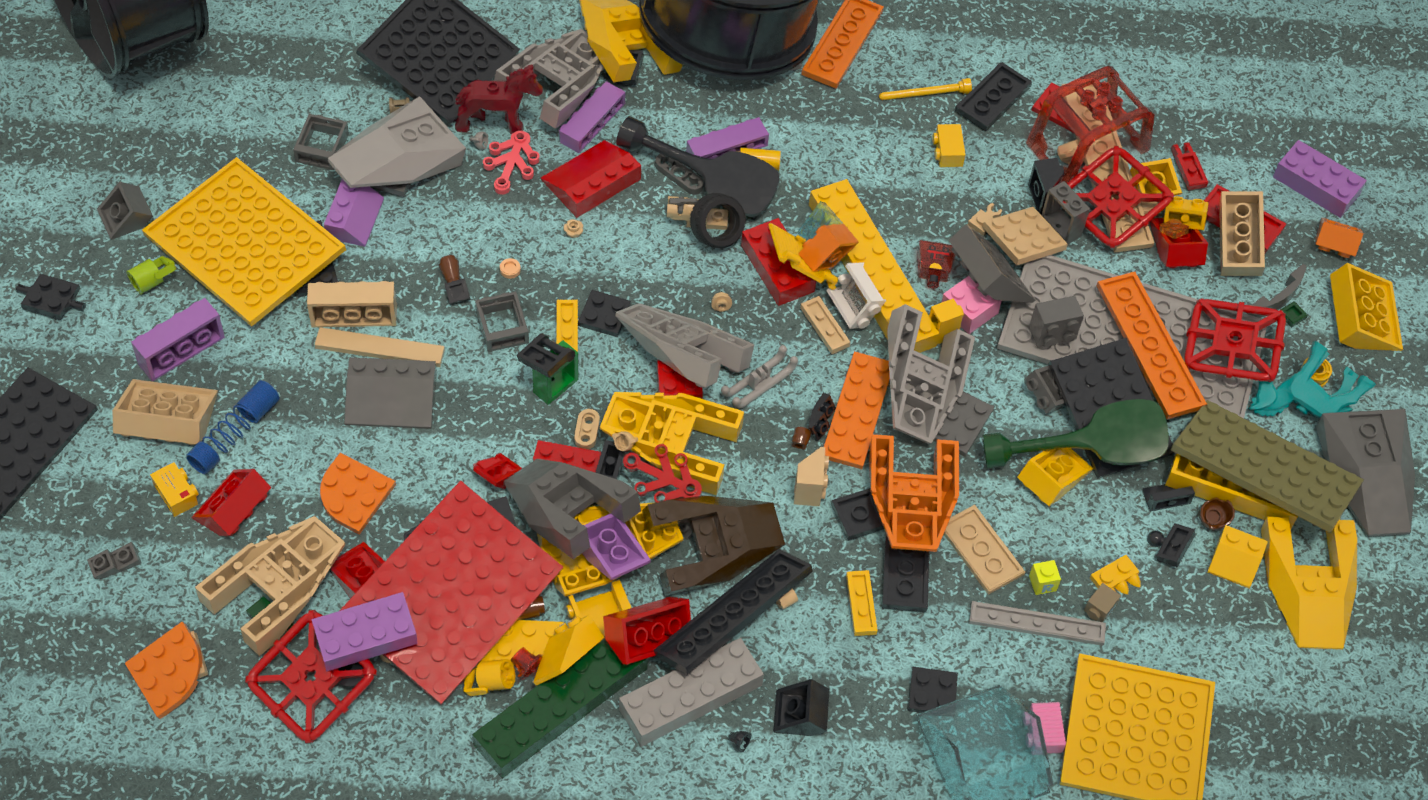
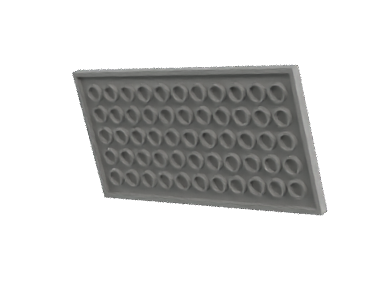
[997,255,1267,418]

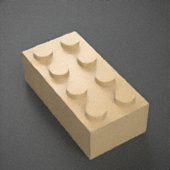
[1219,191,1265,276]
[307,281,397,328]

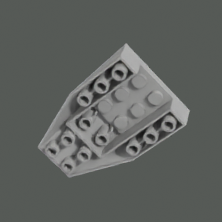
[328,96,466,188]

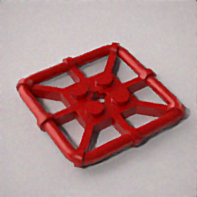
[1063,146,1174,248]
[1184,298,1286,382]
[245,610,377,743]

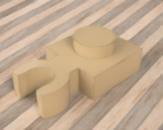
[968,203,1002,236]

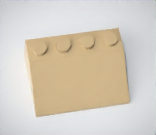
[112,379,218,445]

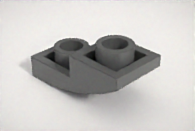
[87,542,142,579]

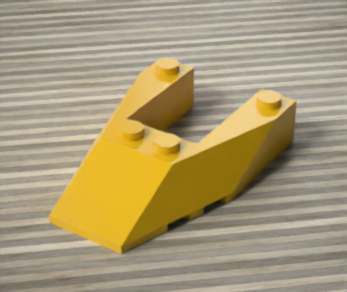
[579,0,683,82]
[600,392,744,496]
[1261,517,1357,650]

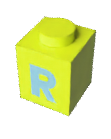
[1029,560,1061,595]

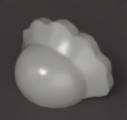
[469,131,488,150]

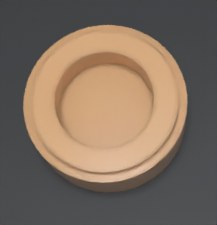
[500,258,521,279]

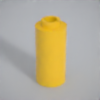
[737,148,781,171]

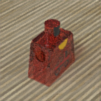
[917,240,956,289]

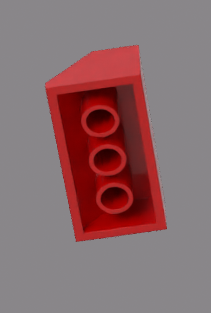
[603,597,691,665]

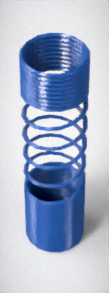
[186,380,280,474]

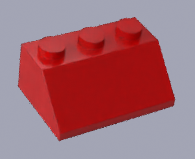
[191,469,271,536]

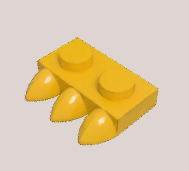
[1090,555,1141,594]

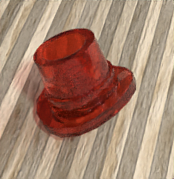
[511,647,542,680]

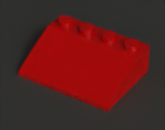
[541,140,641,218]

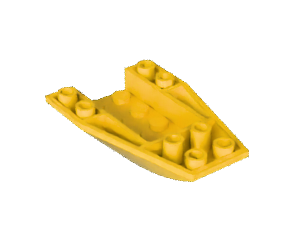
[537,503,684,596]

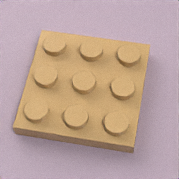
[983,207,1068,265]

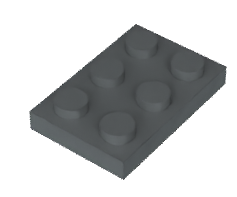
[933,391,994,457]

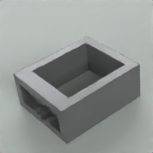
[293,113,349,171]
[1042,181,1090,244]
[475,291,529,352]

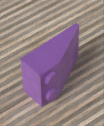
[582,514,651,580]

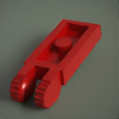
[1171,142,1208,190]

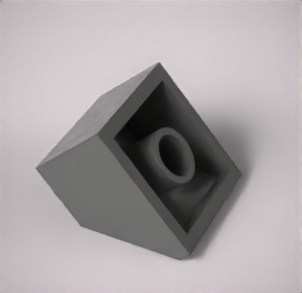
[97,181,153,239]

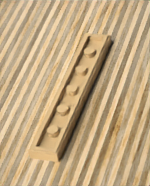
[315,327,445,367]

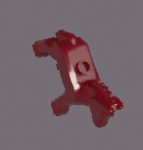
[455,64,543,134]

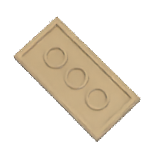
[944,505,1025,595]

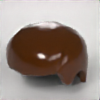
[1199,497,1235,531]

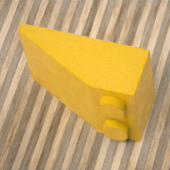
[1017,448,1093,506]
[533,615,605,685]

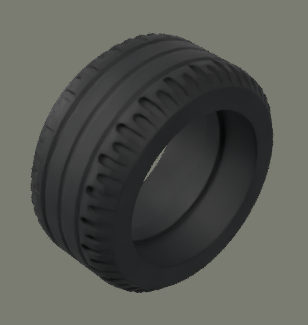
[690,193,746,248]

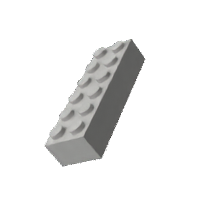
[619,638,764,747]

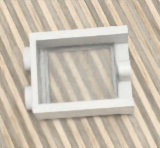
[827,263,886,329]

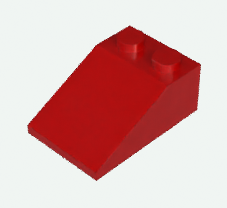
[1149,218,1208,268]
[329,542,385,599]

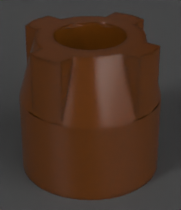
[792,427,811,450]

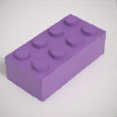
[1273,140,1367,218]
[131,298,225,381]
[312,592,418,671]

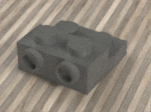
[1025,365,1065,414]

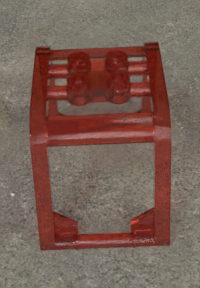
[1026,66,1155,183]

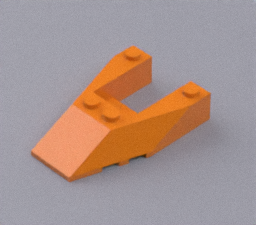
[869,434,959,552]

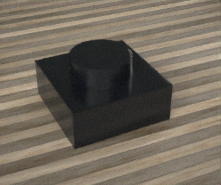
[445,278,471,305]

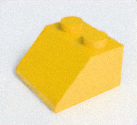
[1130,158,1182,196]
[1207,525,1268,589]

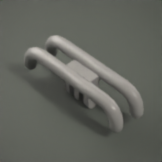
[721,345,798,409]

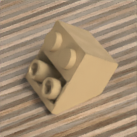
[794,447,829,506]

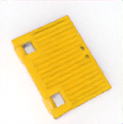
[769,223,838,290]

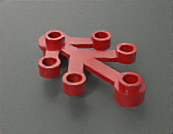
[623,444,702,503]

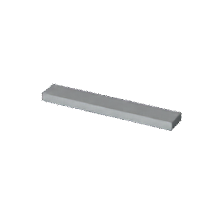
[969,601,1106,646]

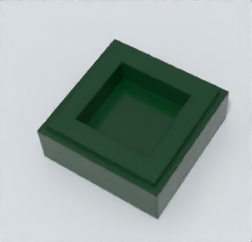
[1280,301,1308,328]

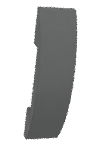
[1247,264,1306,318]

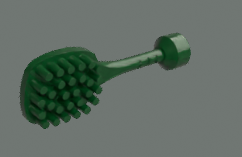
[982,399,1169,469]

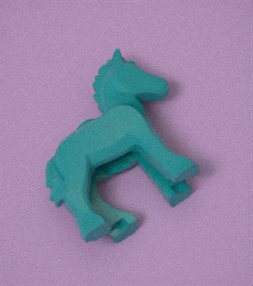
[1248,341,1376,419]

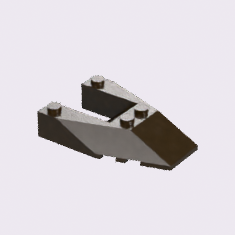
[642,495,785,597]

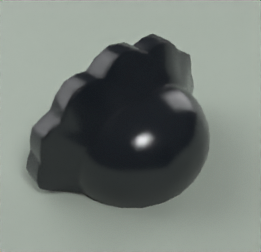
[728,731,752,752]

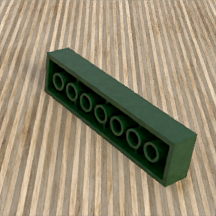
[472,636,648,779]

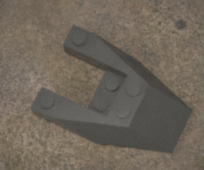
[503,459,641,559]

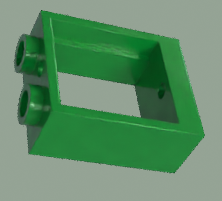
[532,340,579,405]

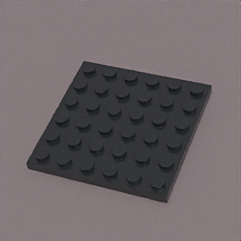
[356,0,520,127]

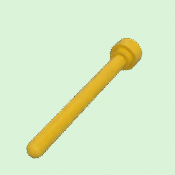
[879,78,972,100]

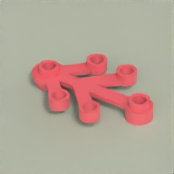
[483,131,540,195]

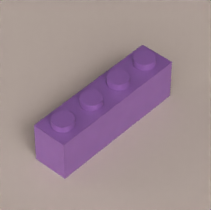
[559,81,625,153]
[686,117,769,159]

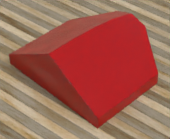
[473,453,522,489]

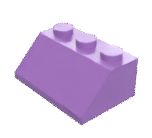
[324,179,384,247]

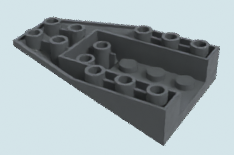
[1316,409,1415,537]

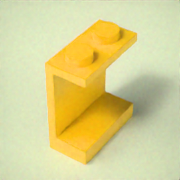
[566,580,631,636]

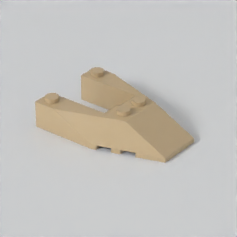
[195,516,346,656]

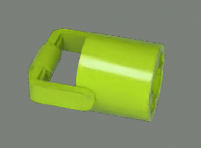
[126,256,176,295]

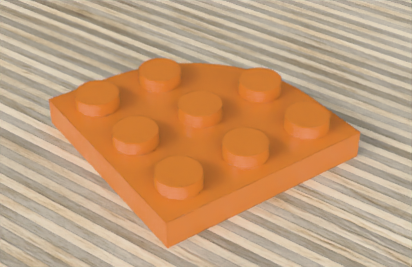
[320,453,396,535]
[125,622,202,719]

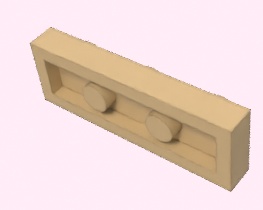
[800,296,850,354]

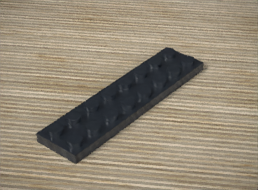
[654,549,813,675]

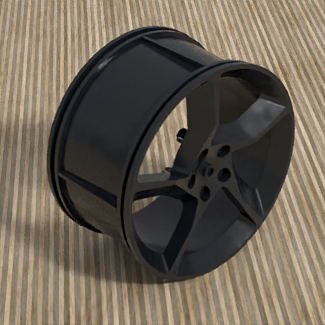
[53,0,209,78]
[639,0,819,80]

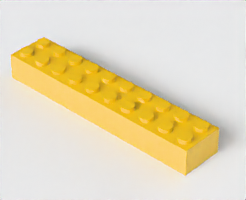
[809,179,939,353]

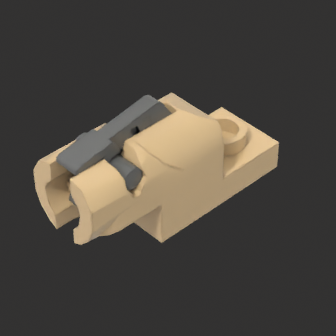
[667,196,728,230]

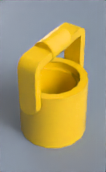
[463,658,516,696]

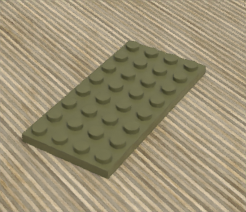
[1171,400,1364,533]

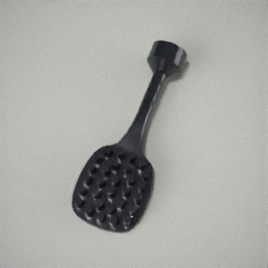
[616,116,780,219]

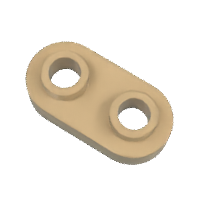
[574,409,600,449]

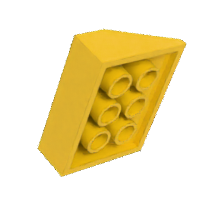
[1330,263,1403,351]

